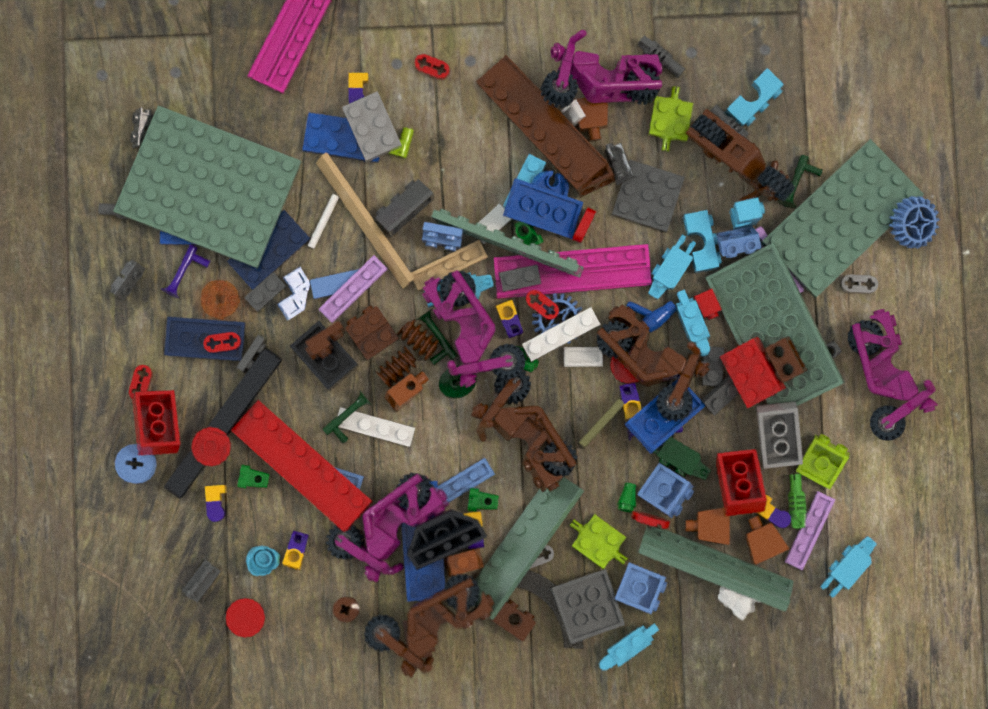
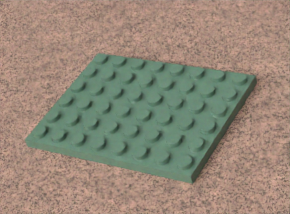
[113,105,302,269]

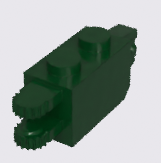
[644,437,711,480]

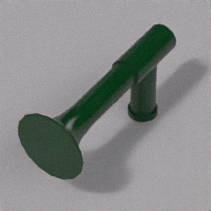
[777,155,823,209]
[416,309,458,365]
[322,390,372,443]

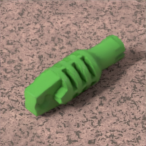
[788,474,807,529]

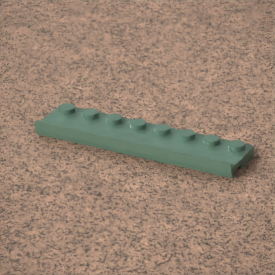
[431,209,584,278]
[467,477,584,620]
[638,525,794,611]

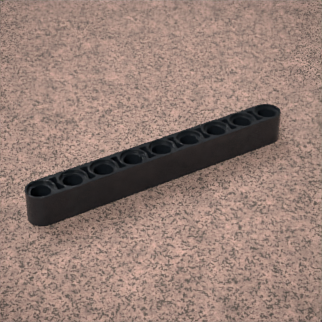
[164,348,282,499]

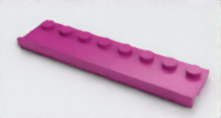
[247,0,332,94]
[494,244,652,299]

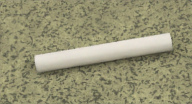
[307,194,339,249]

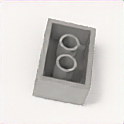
[342,91,402,163]
[756,401,803,469]

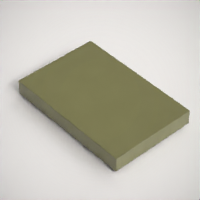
[578,399,624,448]

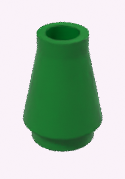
[617,483,636,513]

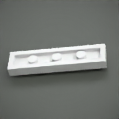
[522,307,600,362]
[337,407,415,447]

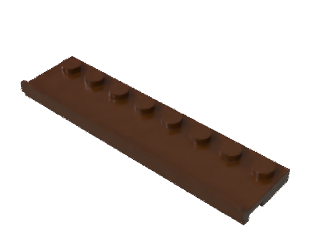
[476,55,608,192]

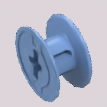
[115,444,157,484]

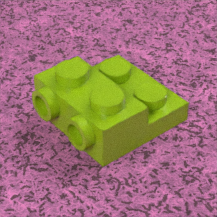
[796,434,850,490]

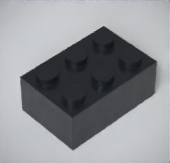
[290,321,359,392]

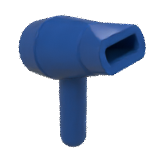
[626,301,677,333]

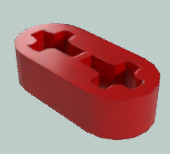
[414,54,450,80]
[572,207,597,244]
[526,290,559,320]
[203,332,241,353]
[129,365,153,399]

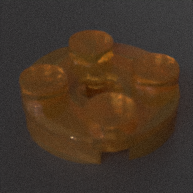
[201,280,240,319]

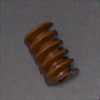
[397,319,439,361]
[374,346,417,388]
[333,597,360,622]

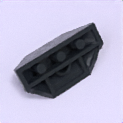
[408,509,487,570]

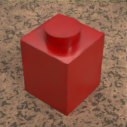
[693,289,722,321]

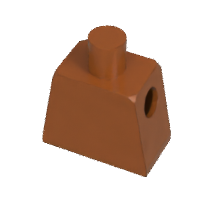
[574,97,608,141]
[384,371,429,413]
[685,508,730,545]
[745,516,789,565]
[443,548,484,577]

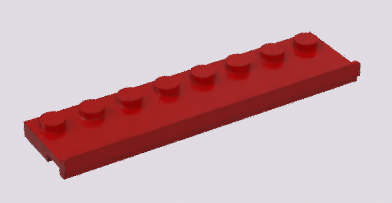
[231,400,373,532]

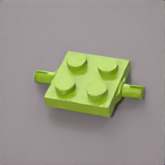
[648,86,693,152]
[569,514,628,569]

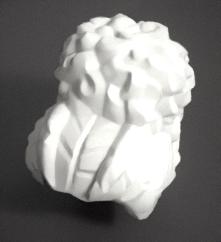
[718,587,760,621]

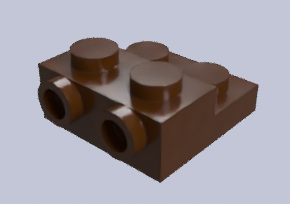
[345,305,399,361]
[305,320,345,360]

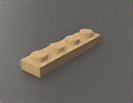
[411,240,488,291]

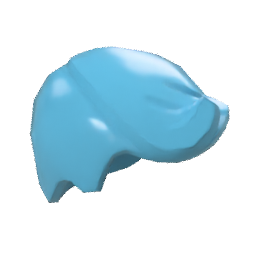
[246,546,281,576]

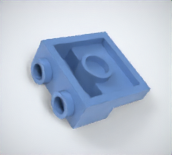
[422,222,463,252]
[715,226,761,258]
[637,463,694,519]
[614,563,667,614]

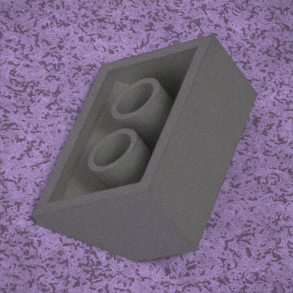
[375,179,434,237]

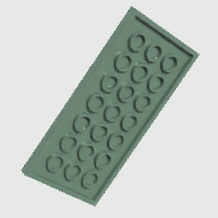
[761,139,924,298]
[705,242,845,406]

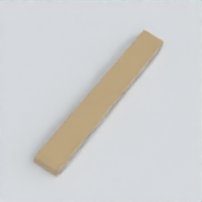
[316,153,414,289]

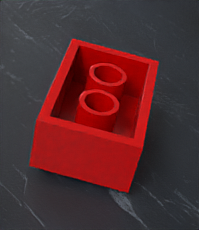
[720,336,786,409]
[132,390,180,456]
[716,449,767,516]

